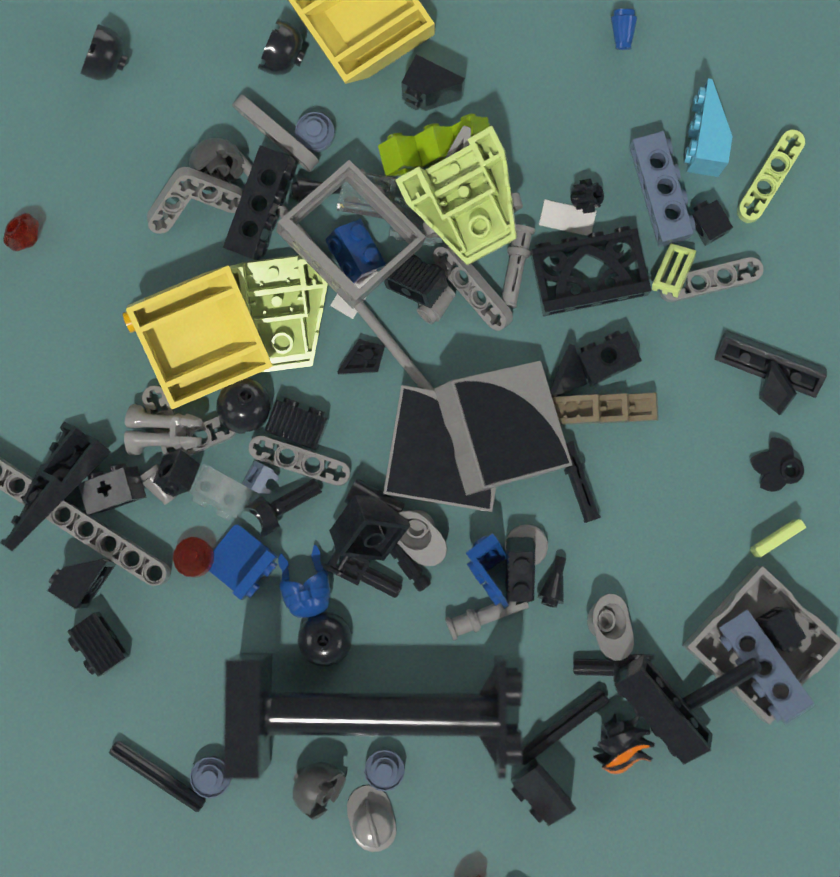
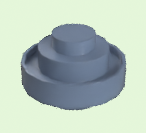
[295,112,335,153]
[364,749,405,791]
[190,756,231,798]

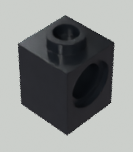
[692,200,733,246]
[153,449,200,497]

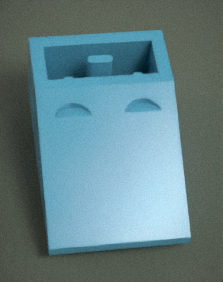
[684,78,733,177]

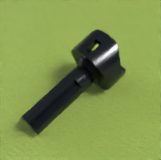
[243,479,322,538]

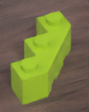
[378,114,490,176]

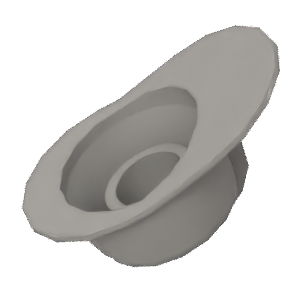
[397,510,447,566]
[587,594,634,660]
[347,785,396,852]

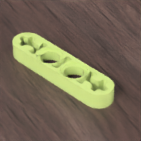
[737,130,805,223]

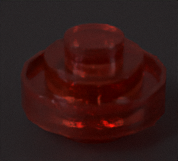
[3,213,39,251]
[173,537,214,578]

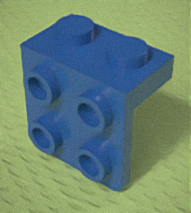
[204,525,279,600]
[466,534,509,609]

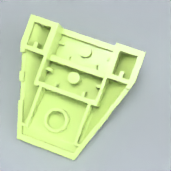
[395,126,517,265]
[229,255,328,373]

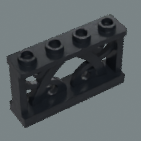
[530,226,651,317]

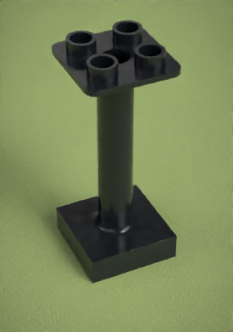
[223,653,522,779]

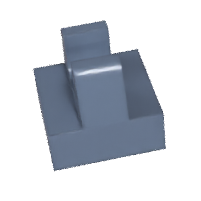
[242,460,279,495]

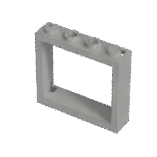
[276,160,426,309]

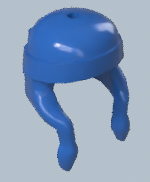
[278,545,331,618]

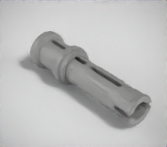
[502,224,536,308]
[445,599,529,641]

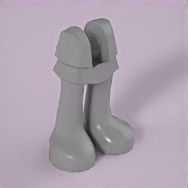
[124,404,203,455]

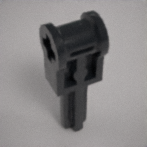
[323,545,402,598]
[573,654,654,682]

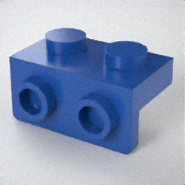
[326,219,387,284]

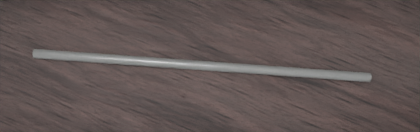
[233,144,435,391]

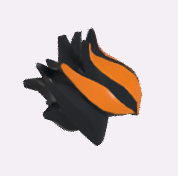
[593,713,655,774]

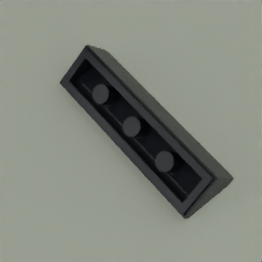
[715,330,827,398]

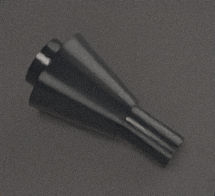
[291,177,341,204]
[537,556,566,608]

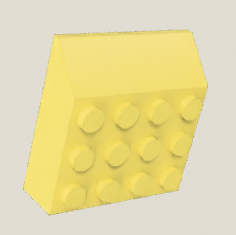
[288,0,435,84]
[126,265,273,409]

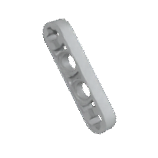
[232,94,319,172]
[433,243,513,331]
[659,257,764,302]
[249,436,351,486]

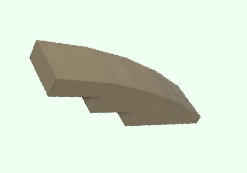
[552,393,659,425]

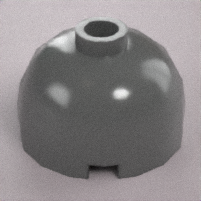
[189,138,244,191]
[293,762,346,820]

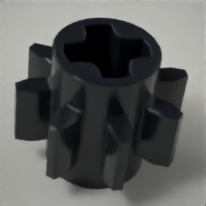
[570,179,604,214]

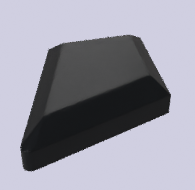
[337,339,385,375]
[759,360,797,415]

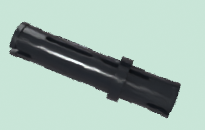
[564,440,601,523]

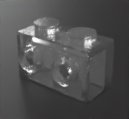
[188,464,254,521]

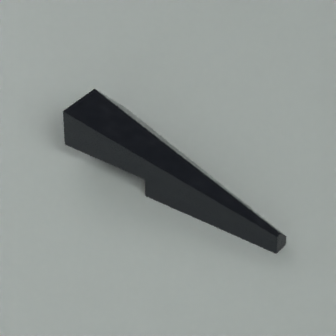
[0,422,111,551]

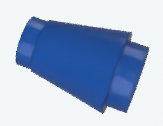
[611,9,637,50]

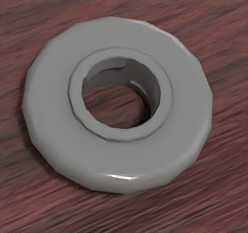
[505,524,548,565]

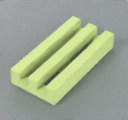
[652,243,696,298]
[750,519,807,557]

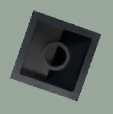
[401,54,465,111]
[329,495,411,561]
[47,559,116,609]
[510,758,577,826]

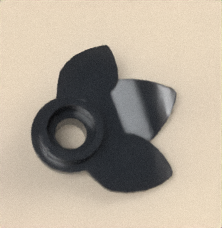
[750,437,804,492]

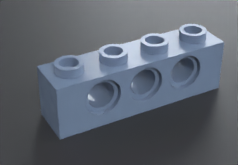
[629,131,696,248]
[719,609,814,725]

